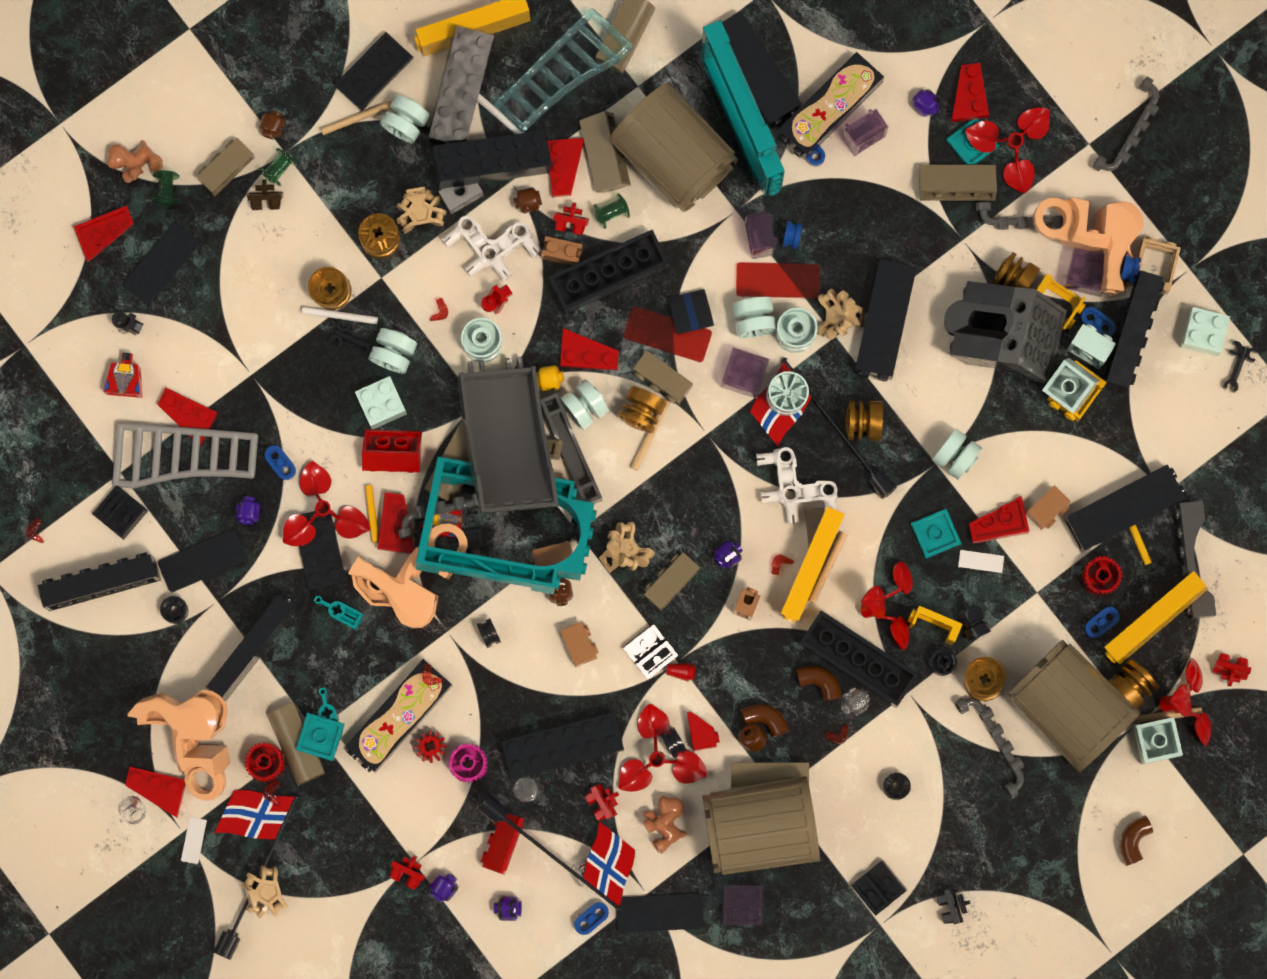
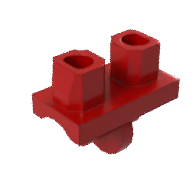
[553,202,589,235]
[481,284,513,315]
[1212,653,1251,687]
[585,784,619,821]
[389,855,425,890]

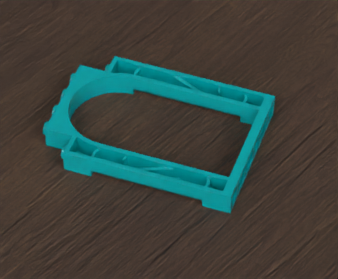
[701,20,785,196]
[416,457,597,595]

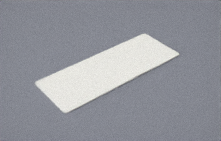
[958,550,1004,573]
[181,817,207,864]

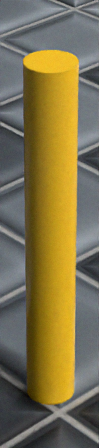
[365,485,379,543]
[1129,525,1152,565]

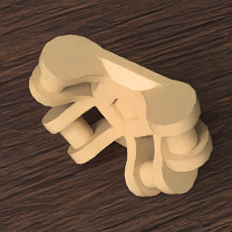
[396,187,447,234]
[817,289,865,340]
[599,522,654,573]
[241,865,288,918]

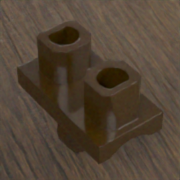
[247,179,283,210]

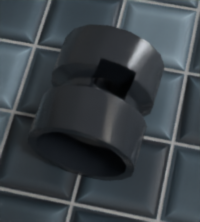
[958,607,991,641]

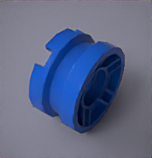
[782,221,802,250]
[1120,254,1141,284]

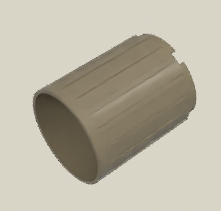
[609,82,738,212]
[1007,640,1141,772]
[702,776,820,875]

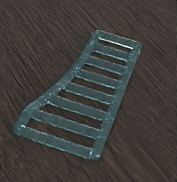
[495,8,633,132]

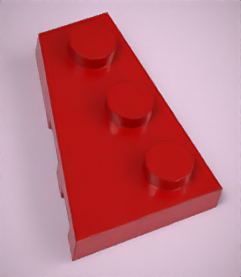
[951,63,989,122]
[547,138,584,198]
[73,206,134,262]
[560,328,619,371]
[157,388,218,447]
[377,492,415,554]
[969,495,1030,544]
[125,767,186,818]

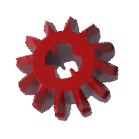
[414,730,447,763]

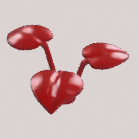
[966,108,1050,193]
[283,461,370,546]
[861,561,913,651]
[1160,658,1211,747]
[618,704,707,792]

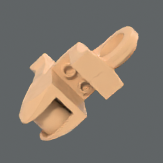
[1033,197,1144,297]
[348,524,468,628]
[128,689,230,801]

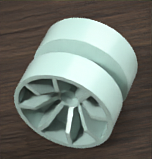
[380,95,430,144]
[732,297,777,338]
[776,308,817,353]
[461,318,503,363]
[368,328,418,374]
[766,371,809,416]
[560,379,610,431]
[932,428,982,480]

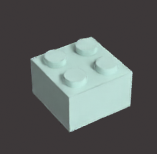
[1181,307,1230,357]
[1067,324,1116,370]
[1042,358,1100,413]
[355,376,407,430]
[1133,717,1183,765]

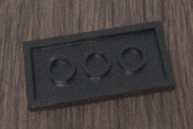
[334,32,414,112]
[299,509,347,591]

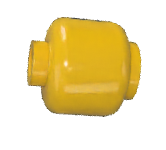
[536,365,564,392]

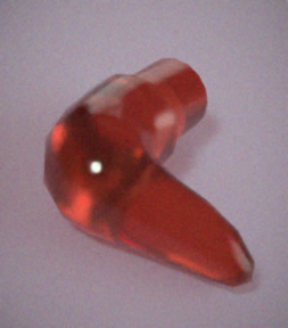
[430,298,449,321]
[26,518,44,543]
[771,554,794,575]
[422,664,444,686]
[825,725,848,744]
[263,780,281,806]

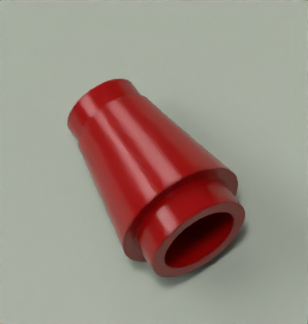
[667,663,696,682]

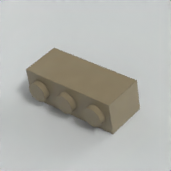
[197,138,255,197]
[633,350,693,405]
[644,552,700,612]

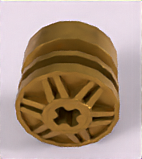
[358,213,400,259]
[993,252,1041,288]
[308,267,352,310]
[617,386,667,433]
[845,400,883,441]
[964,657,1006,702]
[1109,660,1159,709]

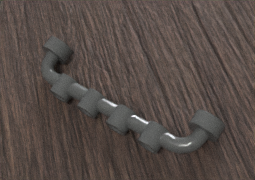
[1092,76,1159,172]
[976,202,1063,230]
[398,493,509,539]
[954,697,1024,799]

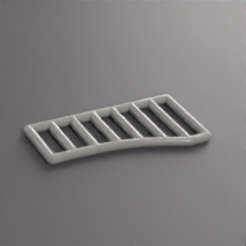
[112,422,258,489]

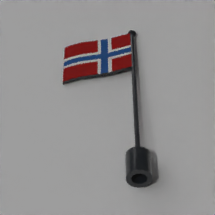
[750,358,897,500]
[213,790,300,960]
[476,793,635,912]

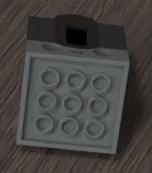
[944,281,1067,383]

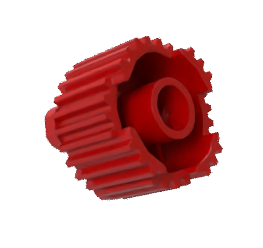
[1081,556,1123,597]
[245,742,286,782]

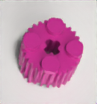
[448,743,488,783]

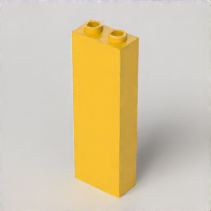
[414,0,531,57]
[781,506,845,623]
[1104,571,1208,664]

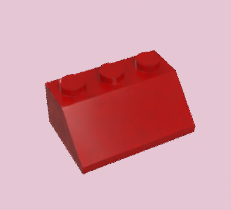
[362,430,422,473]
[480,813,525,875]

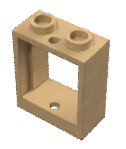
[1130,237,1181,295]

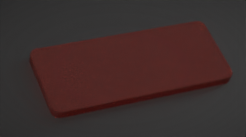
[736,262,820,299]
[624,307,712,363]

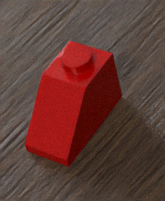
[687,712,720,752]

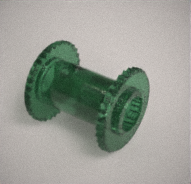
[259,148,297,186]
[151,170,180,206]
[593,193,630,229]

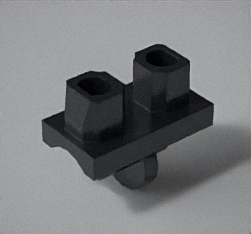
[111,311,144,335]
[936,888,971,925]

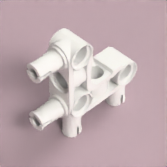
[441,216,542,281]
[756,447,838,524]

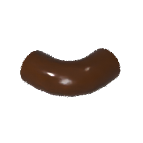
[796,666,843,701]
[740,703,790,738]
[1119,815,1153,866]

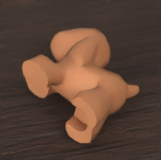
[107,140,163,183]
[642,796,687,854]

